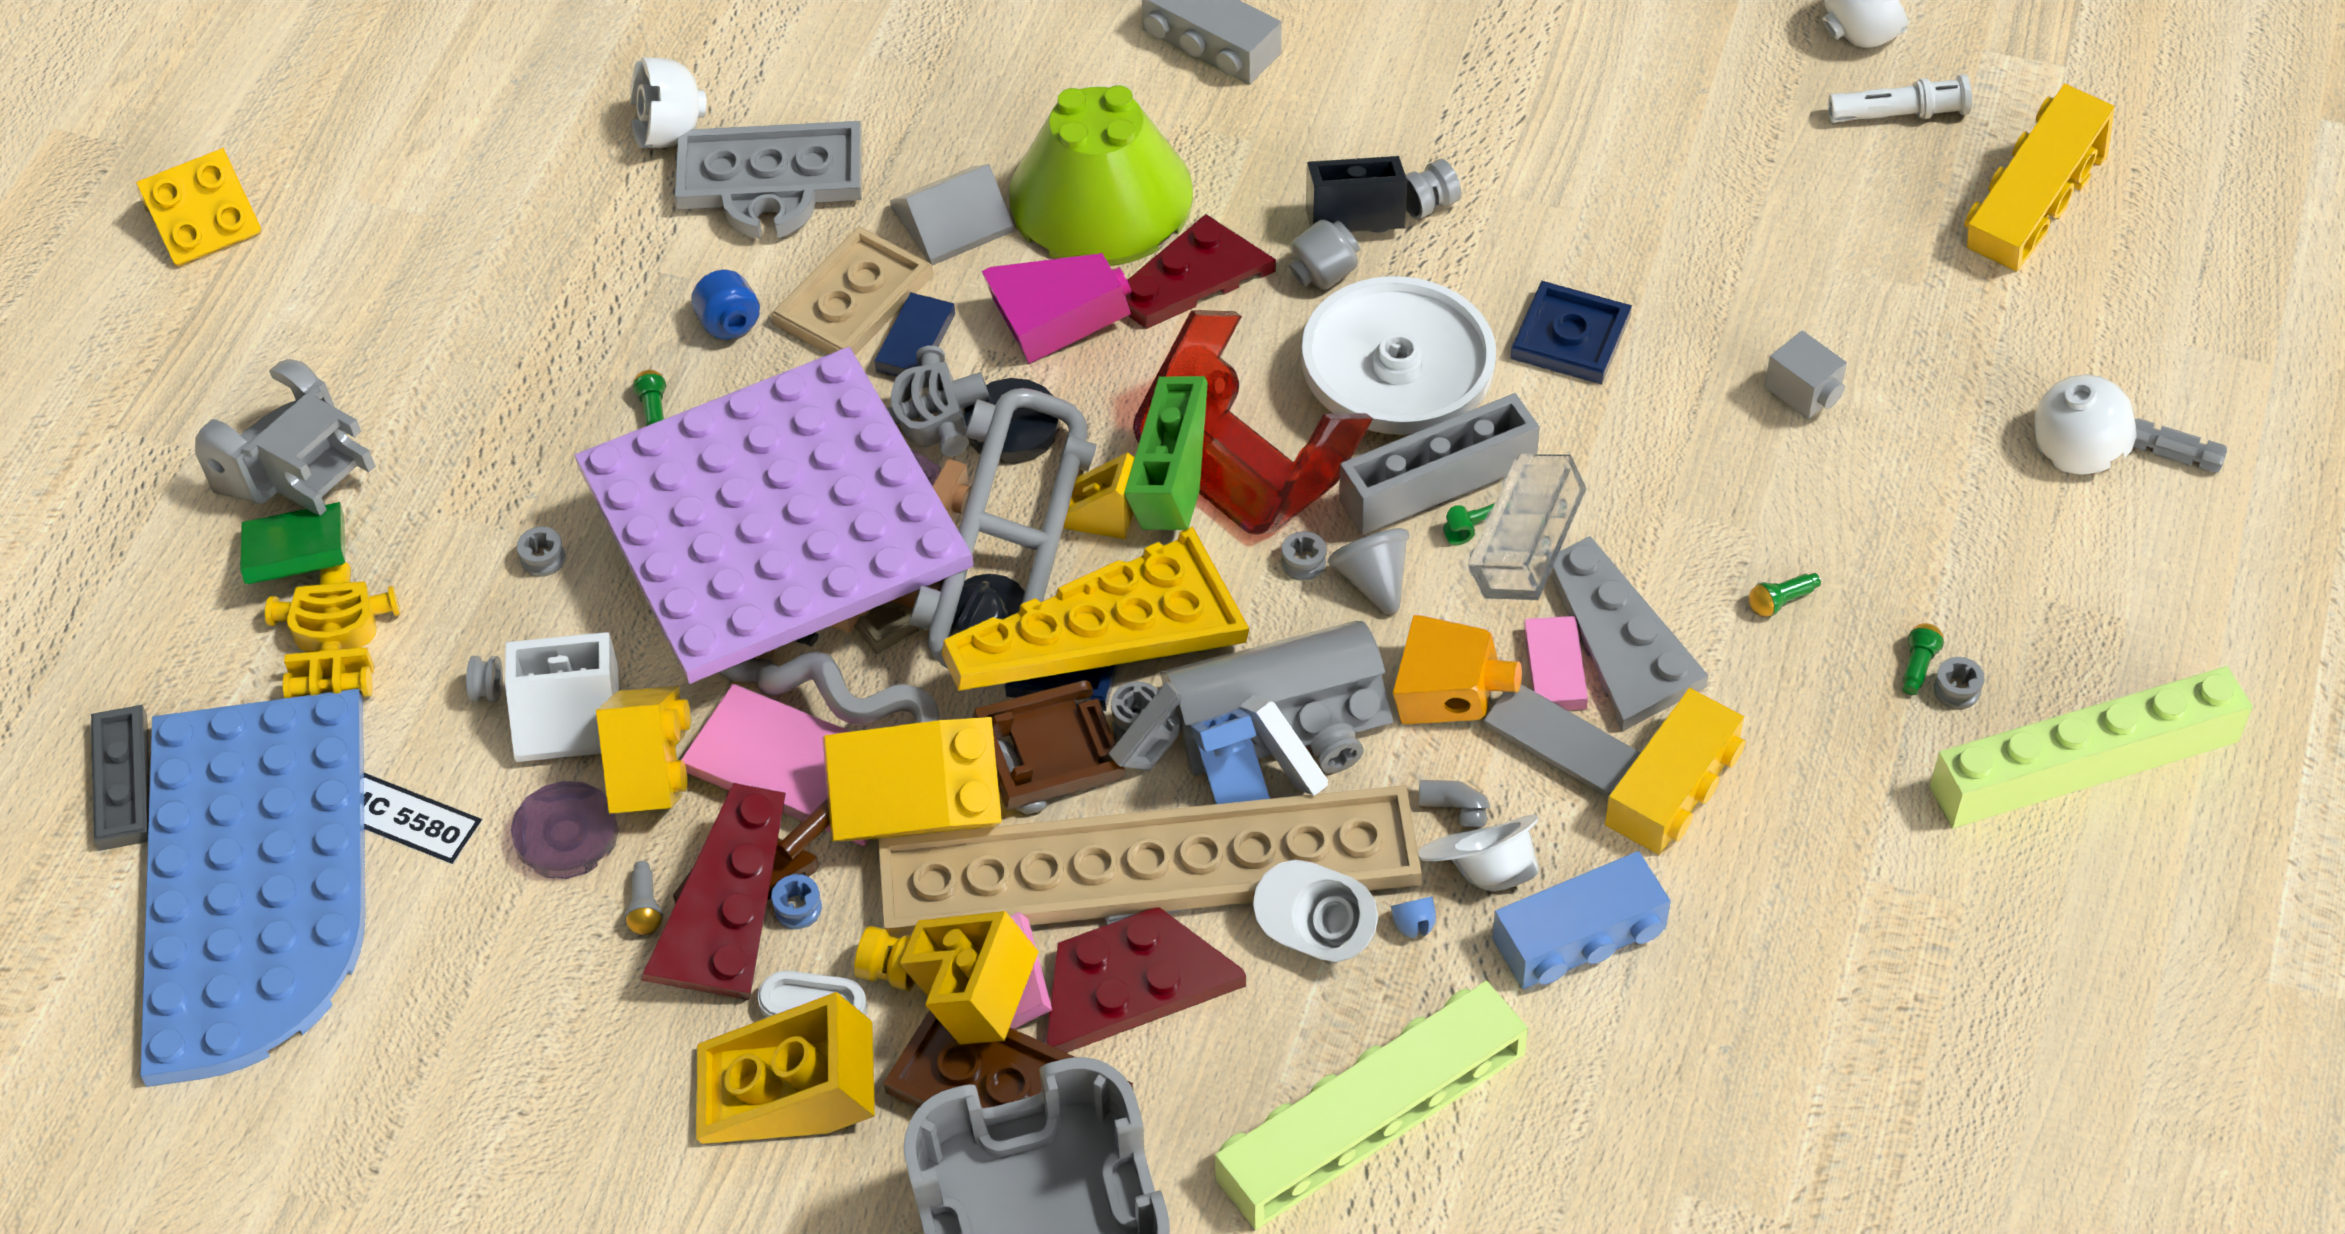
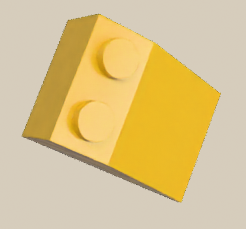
[822,717,1002,842]
[696,992,875,1144]

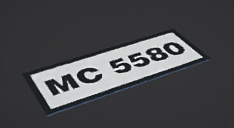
[364,773,483,864]

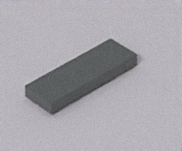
[91,705,150,851]

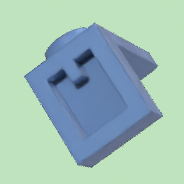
[1191,709,1270,804]

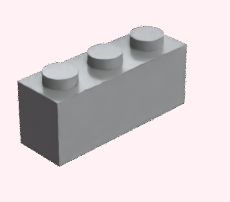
[1142,0,1281,85]

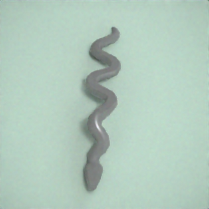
[718,651,1047,815]

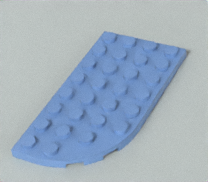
[140,689,366,1087]

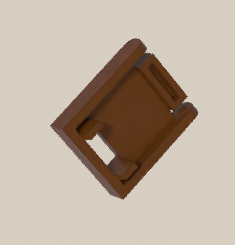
[972,680,1126,810]

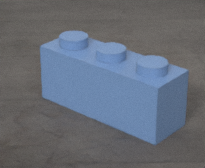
[1492,851,1671,990]

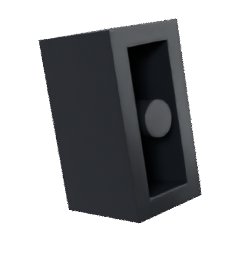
[1305,156,1407,233]

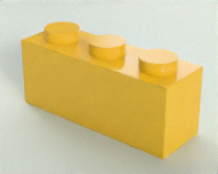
[1605,687,1746,855]

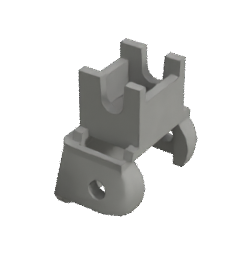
[195,359,376,516]

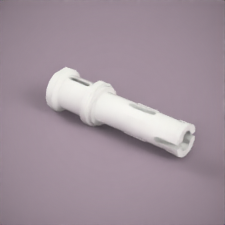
[1828,74,1972,123]

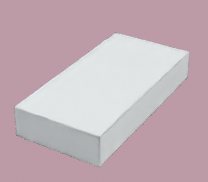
[1239,695,1329,796]

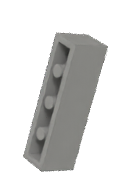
[1339,393,1540,535]

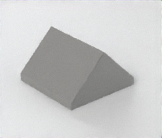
[890,164,1014,266]

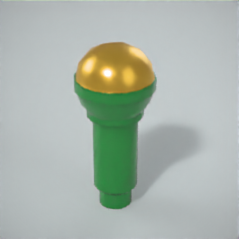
[632,369,666,426]
[1749,573,1821,617]
[1902,623,1944,695]

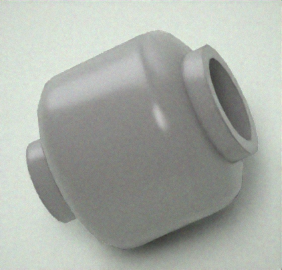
[1288,220,1360,290]

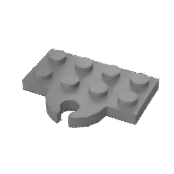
[675,121,862,239]

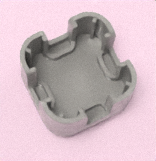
[904,1057,1170,1234]

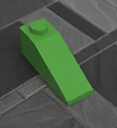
[1124,376,1208,530]

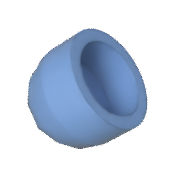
[1390,896,1436,939]

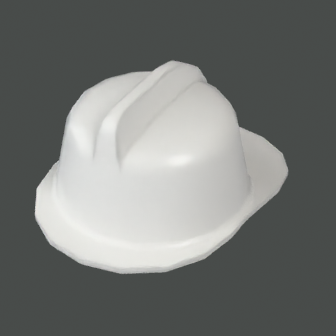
[1418,815,1539,891]
[1253,860,1378,962]

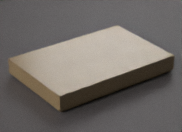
[771,226,933,355]

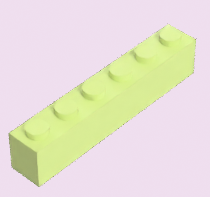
[1929,666,2253,829]
[1215,980,1528,1231]

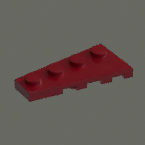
[641,783,786,1000]

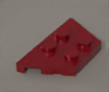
[1047,907,1246,1053]

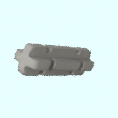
[2133,418,2227,473]

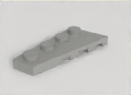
[1547,536,1709,732]

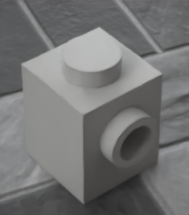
[1764,330,1847,420]

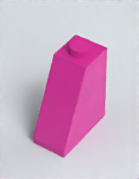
[982,253,1132,364]

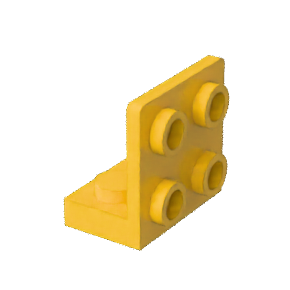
[136,147,261,266]

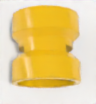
[854,926,915,992]

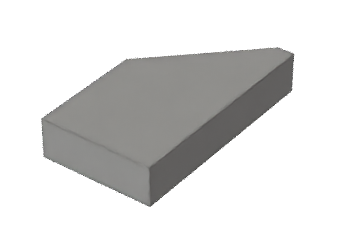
[1109,682,1181,770]

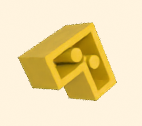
[596,685,691,814]
[900,911,1039,1044]

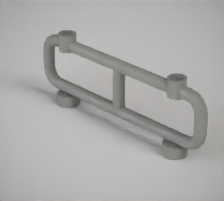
[908,388,1097,668]

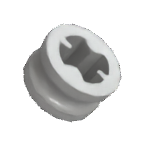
[517,526,565,577]
[1281,531,1327,581]
[466,656,503,702]
[1934,657,1984,709]
[1311,723,1364,773]

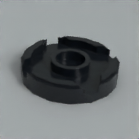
[964,378,1061,463]

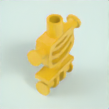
[265,562,401,698]

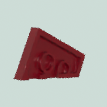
[1125,214,1276,329]

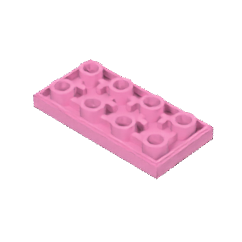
[681,684,868,847]

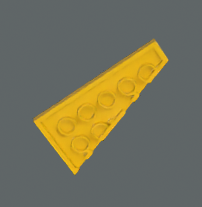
[941,526,1250,691]

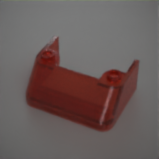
[1133,310,1374,535]

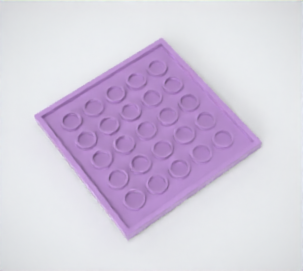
[574,346,974,684]

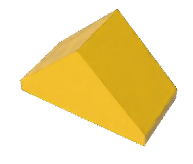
[1063,452,1135,539]

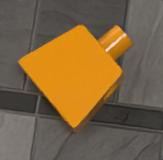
[1393,615,1522,724]

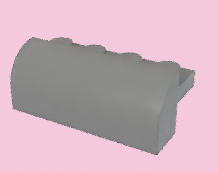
[1160,620,1393,775]

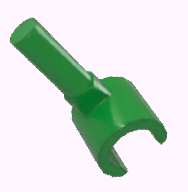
[1443,501,1506,545]

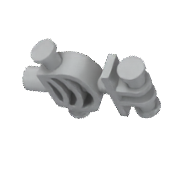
[887,346,990,456]

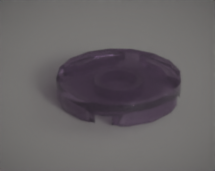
[511,781,619,879]

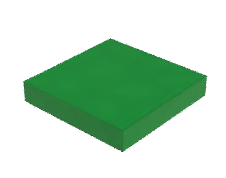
[240,502,345,584]

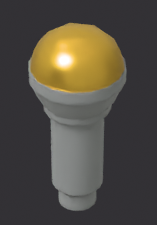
[625,861,663,935]

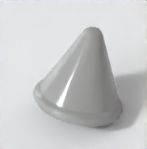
[1328,528,1409,615]

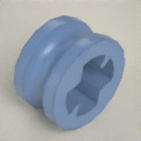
[771,874,822,929]

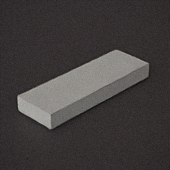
[1484,684,1641,798]

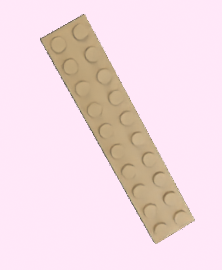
[878,785,1422,938]

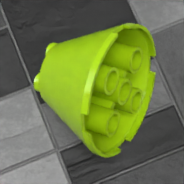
[1009,85,1193,266]

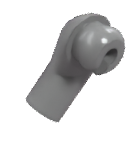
[1419,780,1490,827]

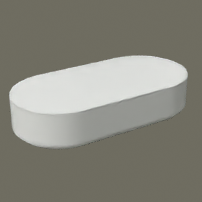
[758,971,867,1018]

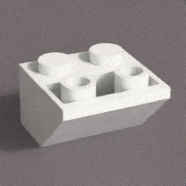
[505,632,619,762]

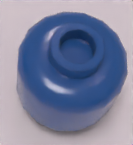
[691,269,760,340]

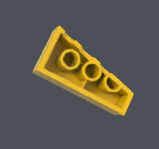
[1964,83,2115,272]

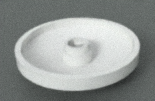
[1301,276,1496,435]

